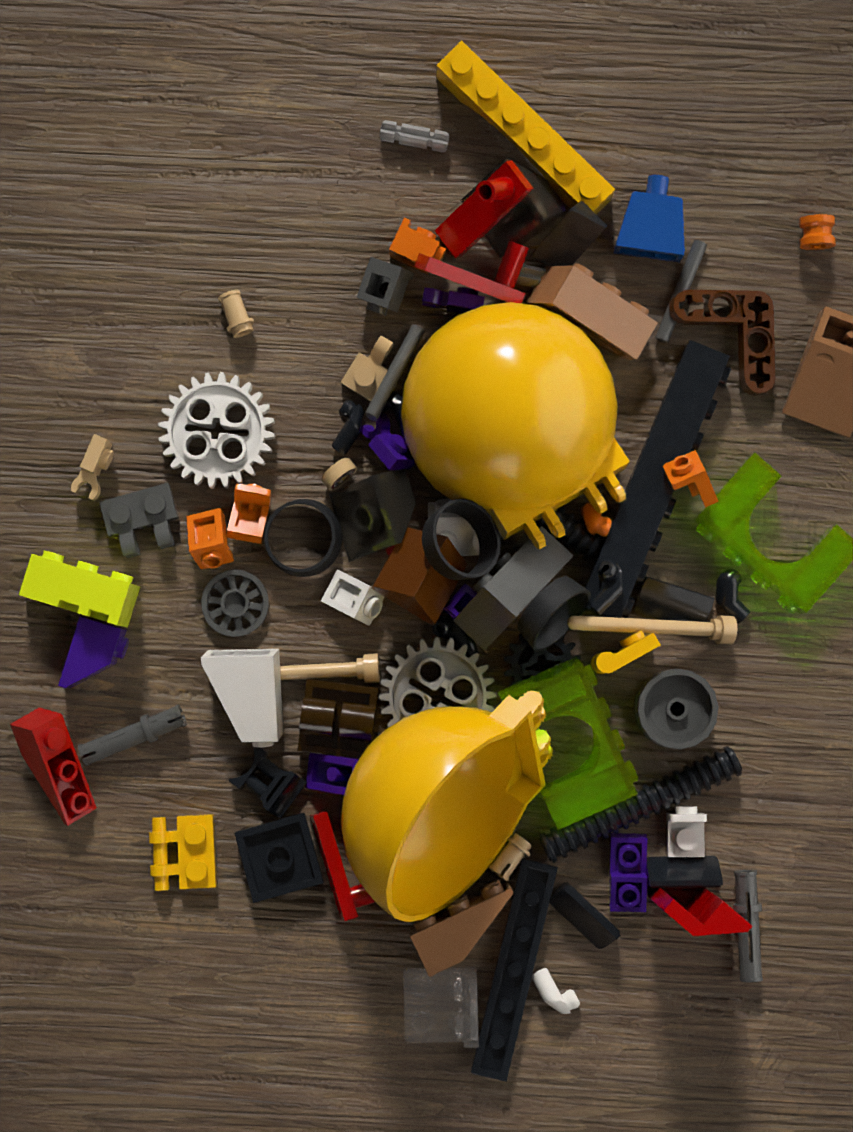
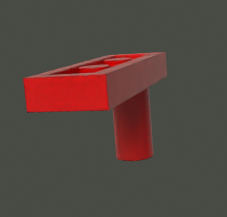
[434,160,534,258]
[414,241,529,303]
[309,811,375,921]

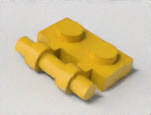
[149,814,217,891]

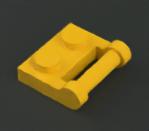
[590,630,661,674]

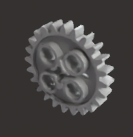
[379,637,497,728]

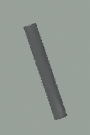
[655,240,707,343]
[365,325,424,421]

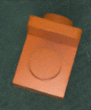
[663,450,719,508]
[186,508,234,569]

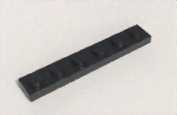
[471,858,558,1082]

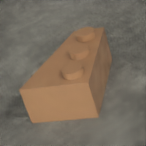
[525,263,658,360]

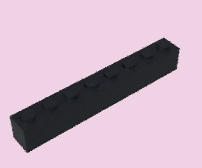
[584,340,731,618]

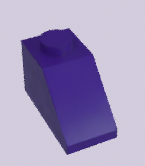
[58,617,129,688]
[305,753,359,795]

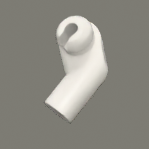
[532,968,580,1014]

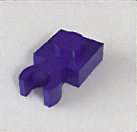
[422,287,485,314]

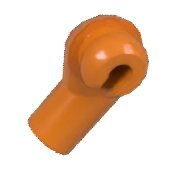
[580,502,612,537]

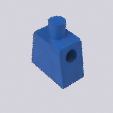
[613,175,685,263]

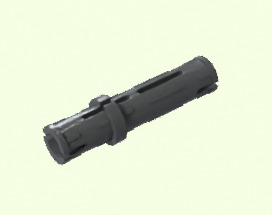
[78,704,187,766]
[733,870,763,982]

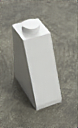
[201,649,283,747]

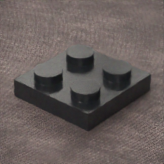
[234,812,324,903]

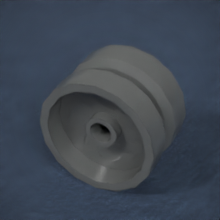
[633,669,719,750]

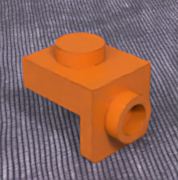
[227,484,271,544]

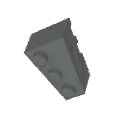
[453,526,573,650]

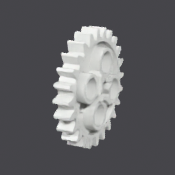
[158,372,275,489]

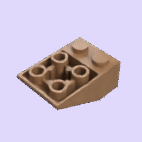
[782,306,853,438]
[410,879,513,977]

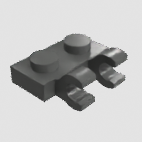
[99,483,179,559]

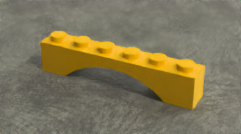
[436,40,615,215]

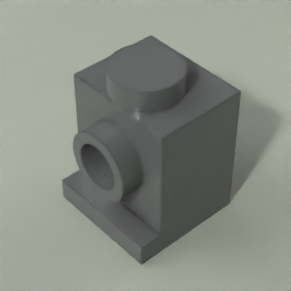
[356,257,415,316]

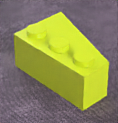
[19,550,140,628]

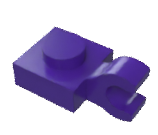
[361,412,415,470]

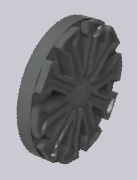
[201,570,269,637]

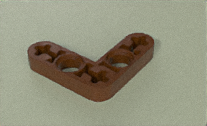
[669,289,775,396]

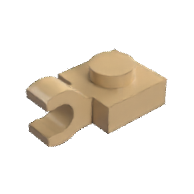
[340,336,394,402]
[71,434,114,501]

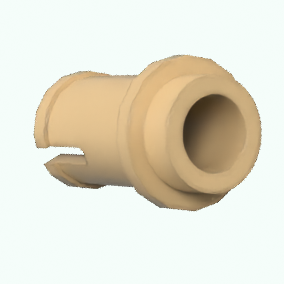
[218,290,254,338]
[488,833,532,881]

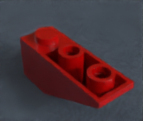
[10,707,97,826]

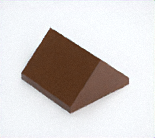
[371,527,467,626]

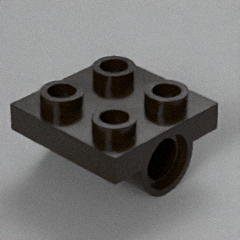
[297,679,379,759]

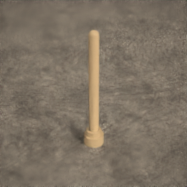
[567,615,737,645]
[207,653,380,683]

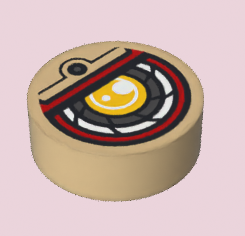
[321,458,357,491]

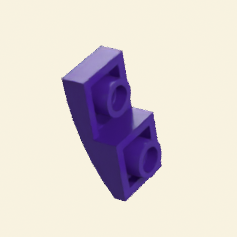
[609,833,648,912]

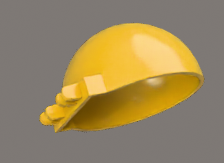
[401,302,630,550]
[341,690,553,922]

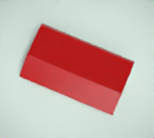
[648,887,753,936]

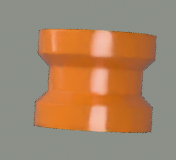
[799,214,836,250]

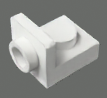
[321,569,384,626]
[666,806,707,857]

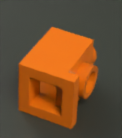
[389,217,446,275]

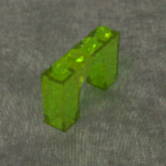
[693,452,853,614]
[497,657,639,830]

